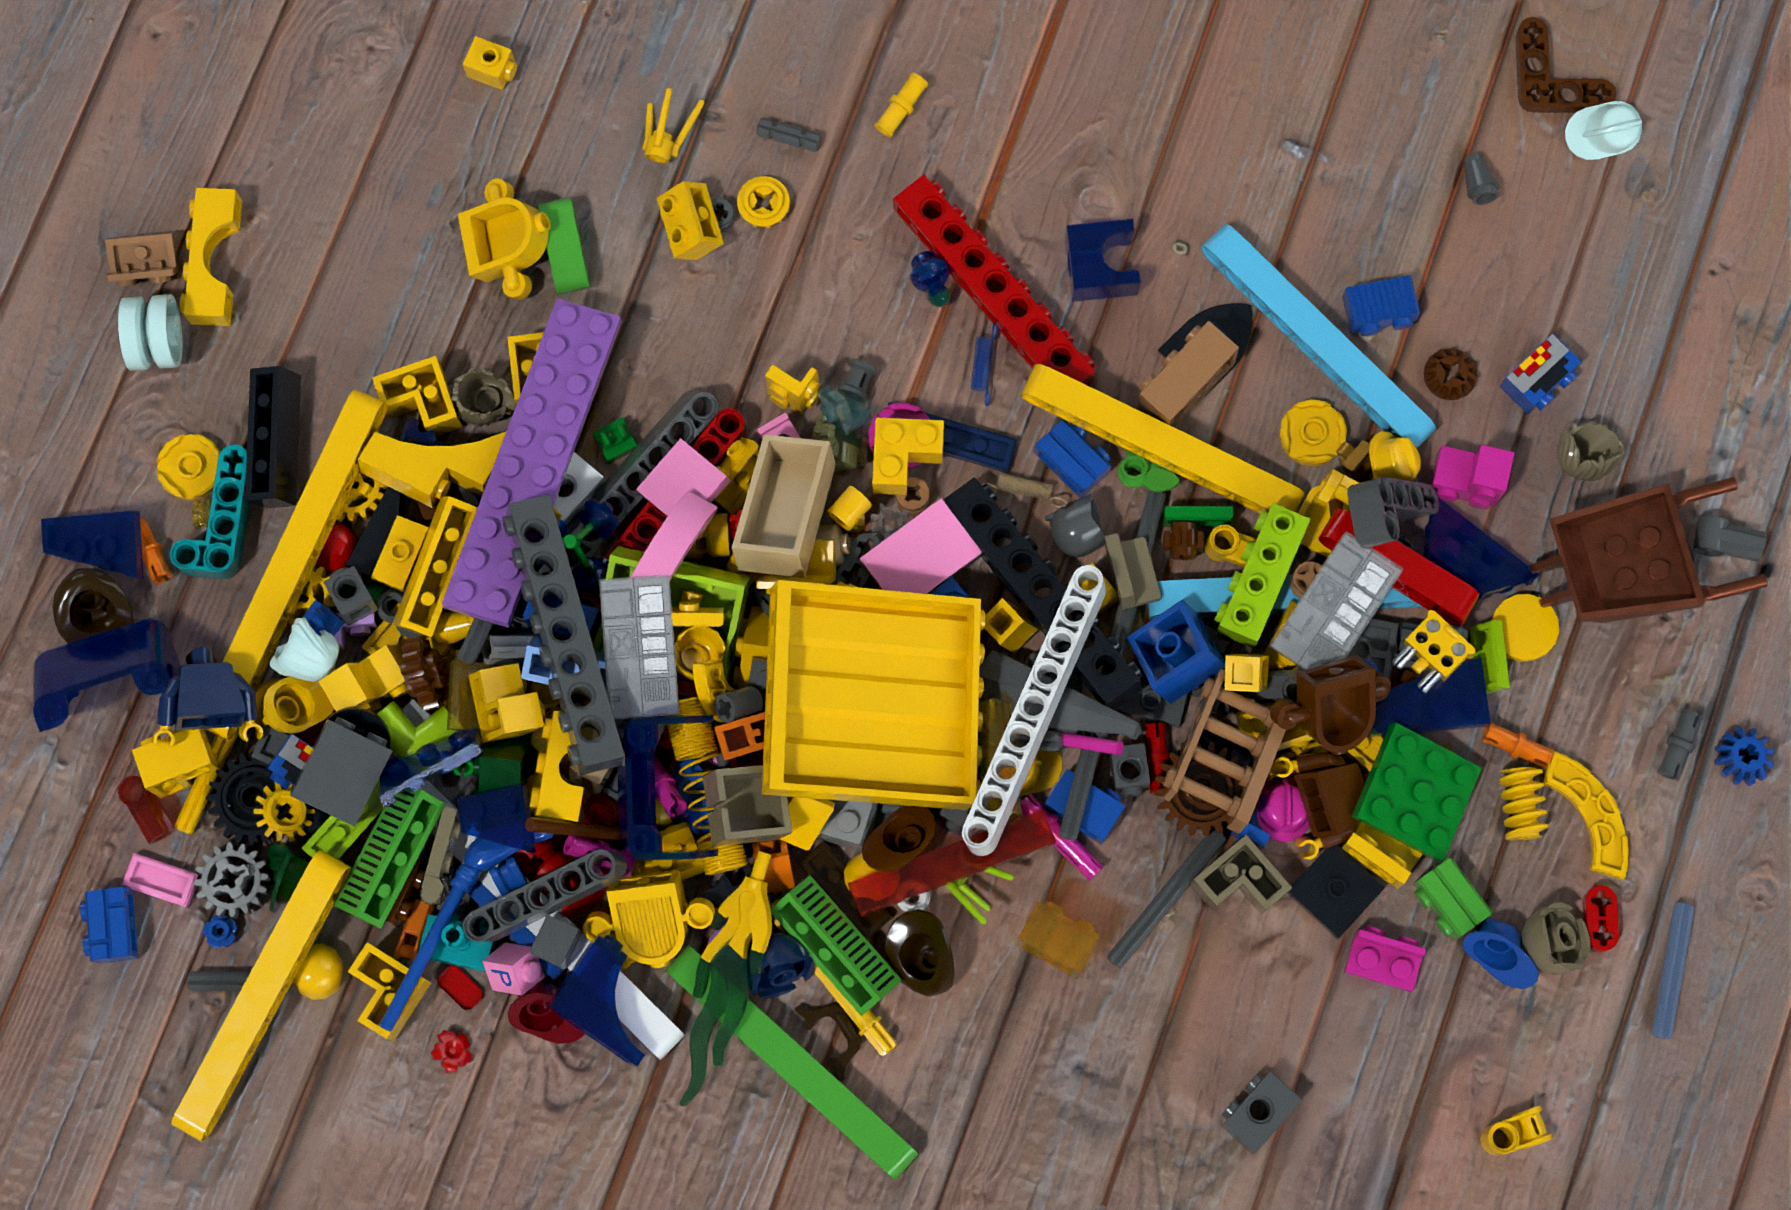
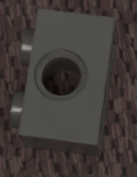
[1220,1071,1302,1154]

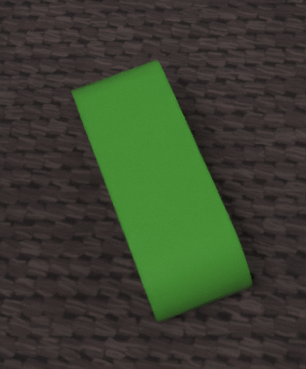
[538,197,590,295]

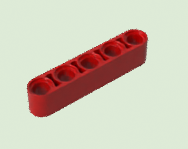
[1319,508,1479,626]

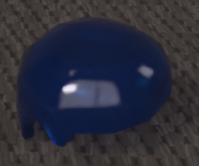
[400,416,451,446]

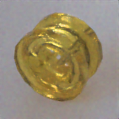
[192,499,212,529]

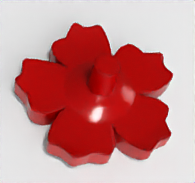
[430,1030,472,1073]

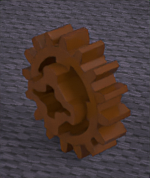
[400,635,448,711]

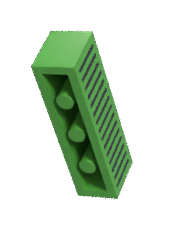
[333,780,446,929]
[770,875,902,1016]

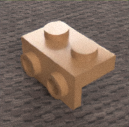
[105,232,180,286]

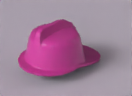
[1256,771,1310,842]

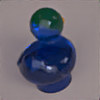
[910,251,951,307]

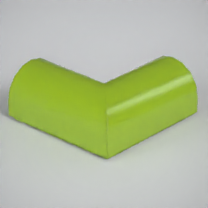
[376,701,465,776]

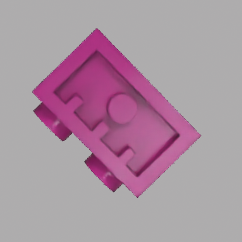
[1344,926,1426,993]

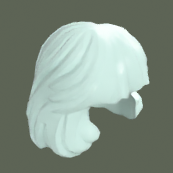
[270,617,339,682]

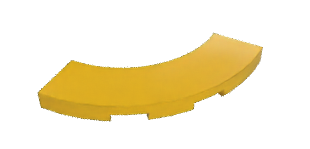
[1542,751,1629,881]

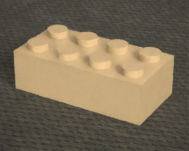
[732,434,836,578]

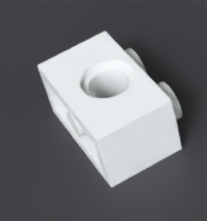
[554,452,605,532]

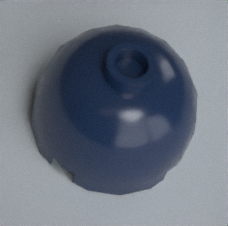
[744,932,815,999]

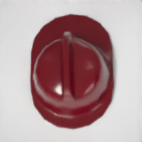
[507,982,589,1044]

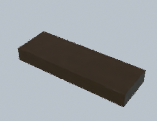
[798,840,893,941]

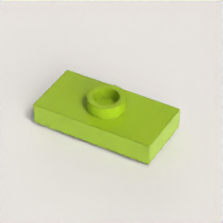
[1469,620,1510,694]

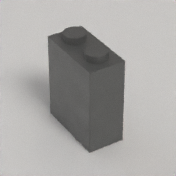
[289,716,392,827]

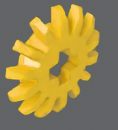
[253,782,315,842]

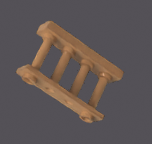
[1162,669,1296,834]

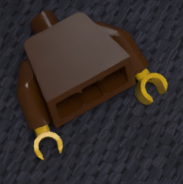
[1273,752,1369,860]

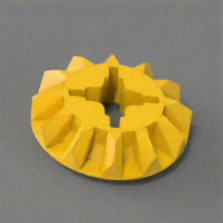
[737,176,790,228]

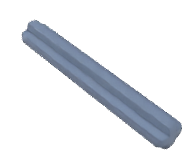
[1652,902,1694,1039]

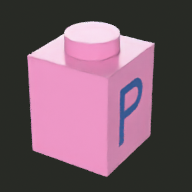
[482,942,545,996]

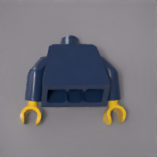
[153,647,264,748]

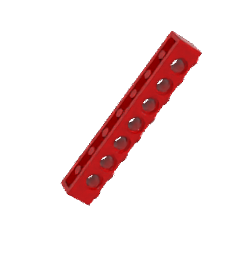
[893,174,1095,385]

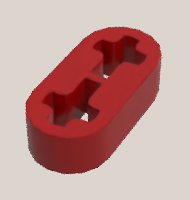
[1582,885,1619,953]

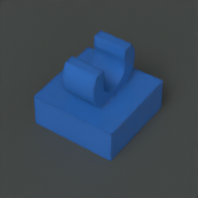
[302,600,345,636]

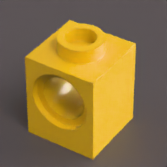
[1224,654,1269,692]

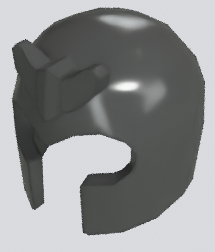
[1044,494,1105,558]

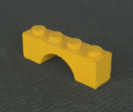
[180,188,242,326]

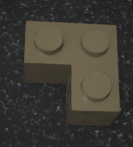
[1190,835,1292,915]

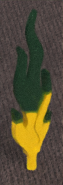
[679,851,772,1106]

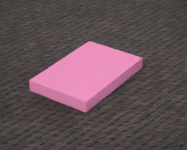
[859,498,982,594]

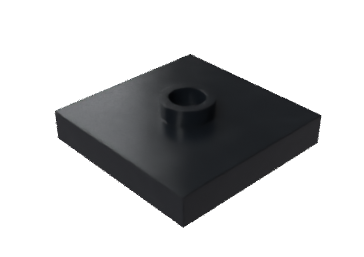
[1287,845,1385,939]

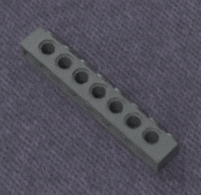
[502,494,625,775]

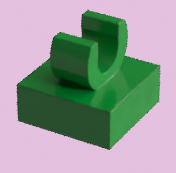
[593,417,637,464]

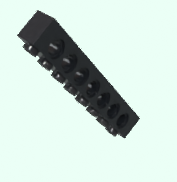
[943,477,1142,710]

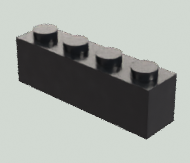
[245,366,301,508]

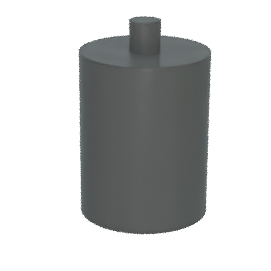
[714,686,763,723]

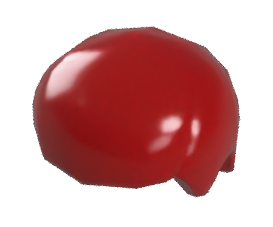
[314,521,359,573]

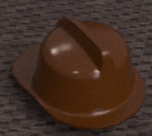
[862,806,936,872]

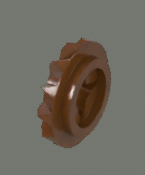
[1424,347,1478,400]

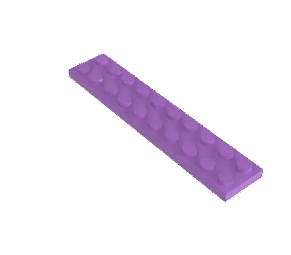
[442,298,622,628]

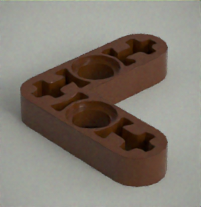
[1516,17,1616,113]

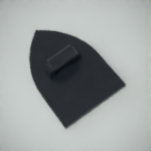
[1158,304,1253,396]

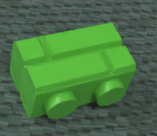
[1413,857,1493,940]

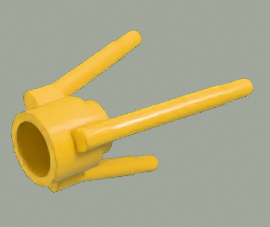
[642,87,705,164]

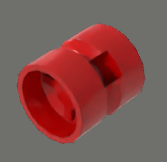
[514,838,574,896]

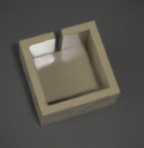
[703,765,792,846]

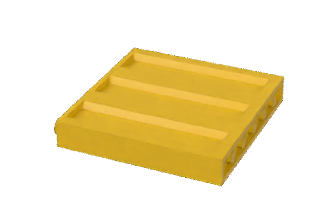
[762,580,985,810]

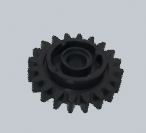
[206,753,293,847]

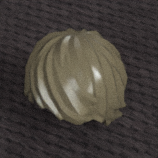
[451,367,516,427]
[1557,421,1625,481]

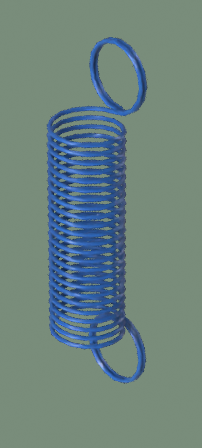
[970,322,998,407]

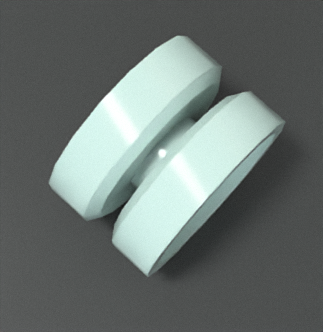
[118,294,183,371]

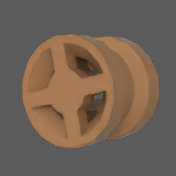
[896,477,929,516]
[1290,562,1323,600]

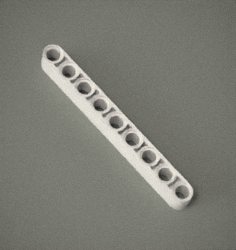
[962,565,1106,856]

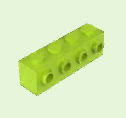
[1214,503,1311,649]

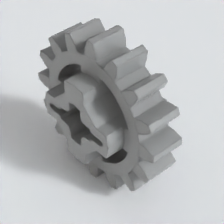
[193,842,272,919]

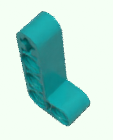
[169,444,250,579]

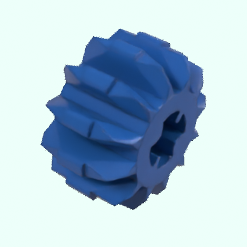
[1714,727,1775,786]

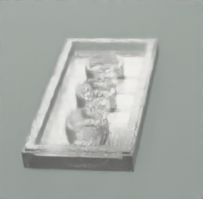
[1269,531,1404,670]
[599,574,680,719]

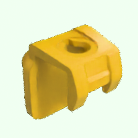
[1298,469,1359,559]

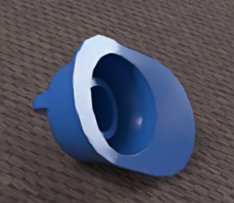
[1463,917,1539,989]

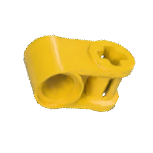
[1480,1105,1554,1156]

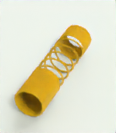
[664,696,748,875]

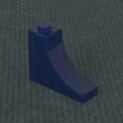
[546,934,645,1067]

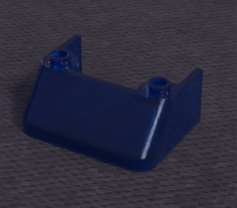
[617,715,718,860]

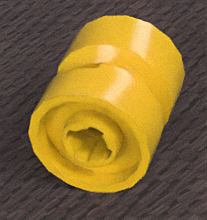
[683,513,731,560]

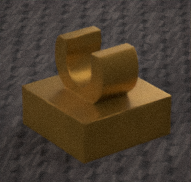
[1336,440,1372,483]

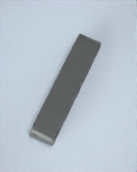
[463,849,627,942]

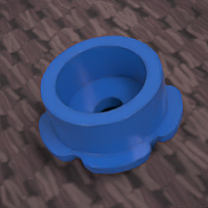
[203,915,238,948]

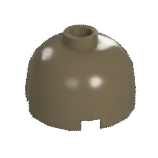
[1521,902,1591,975]

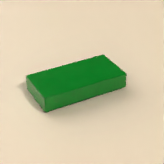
[1162,506,1233,527]

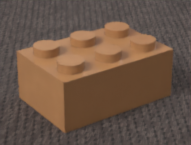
[1138,321,1239,428]

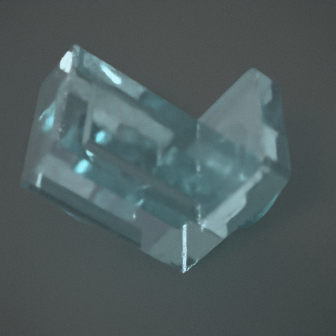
[817,385,872,436]

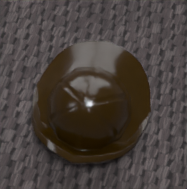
[52,568,134,653]
[885,909,955,997]

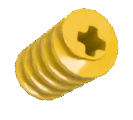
[1499,767,1549,841]

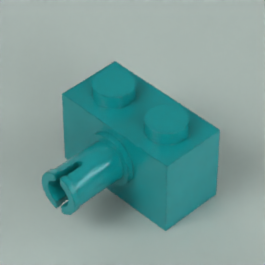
[419,911,499,973]

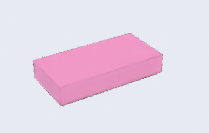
[121,853,200,908]

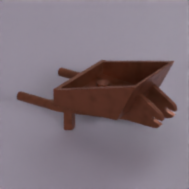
[1529,477,1767,623]

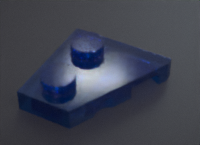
[457,785,536,853]

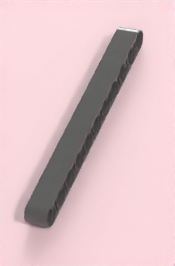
[456,390,718,673]

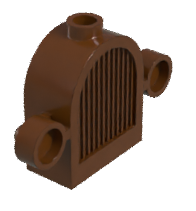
[1270,655,1391,755]

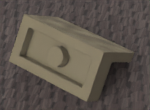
[1105,533,1161,610]

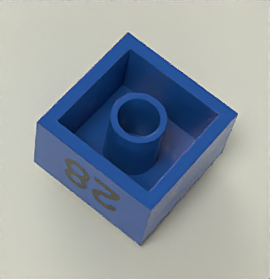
[1126,600,1225,704]

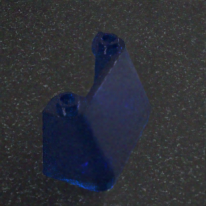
[33,618,181,732]

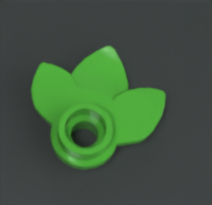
[1118,450,1180,492]

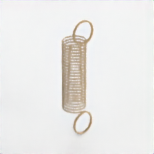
[981,473,1067,508]

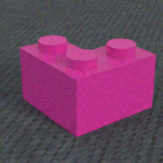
[1430,444,1515,509]

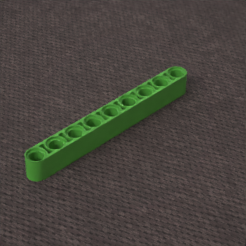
[665,945,919,1181]

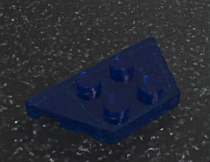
[1424,498,1539,601]

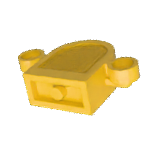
[458,178,551,300]
[583,870,715,968]

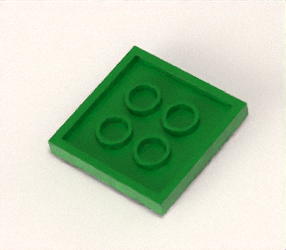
[1351,722,1482,862]

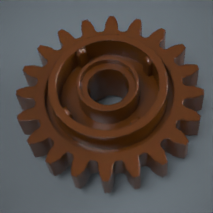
[1153,741,1243,837]

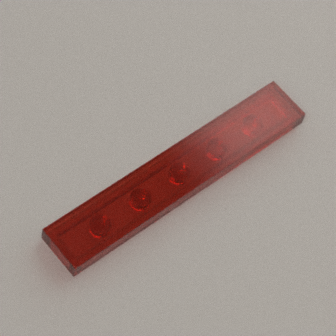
[848,810,1056,917]

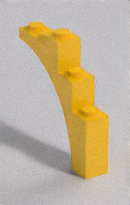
[358,431,506,508]

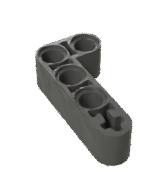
[1347,477,1439,549]

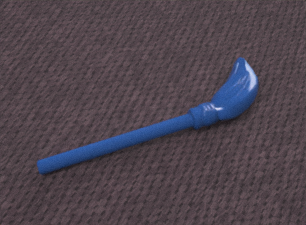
[380,820,554,1032]

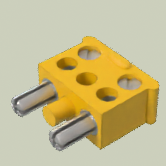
[1392,610,1475,693]

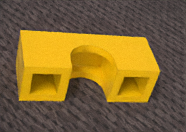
[529,711,594,822]

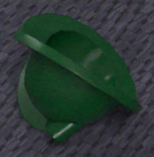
[268,840,310,913]

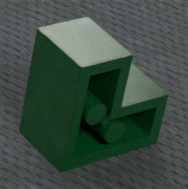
[473,733,535,823]

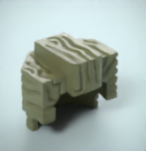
[812,414,869,473]

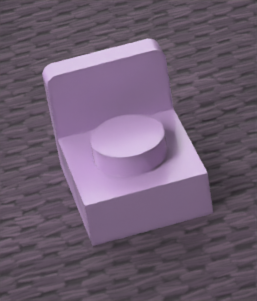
[334,612,379,653]

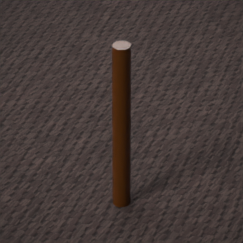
[525,817,639,842]

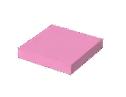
[636,438,731,516]

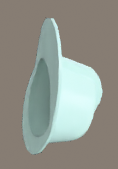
[1565,101,1642,160]

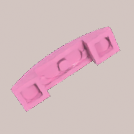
[630,491,718,583]

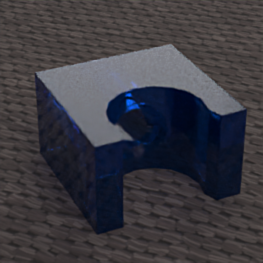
[1065,219,1141,302]

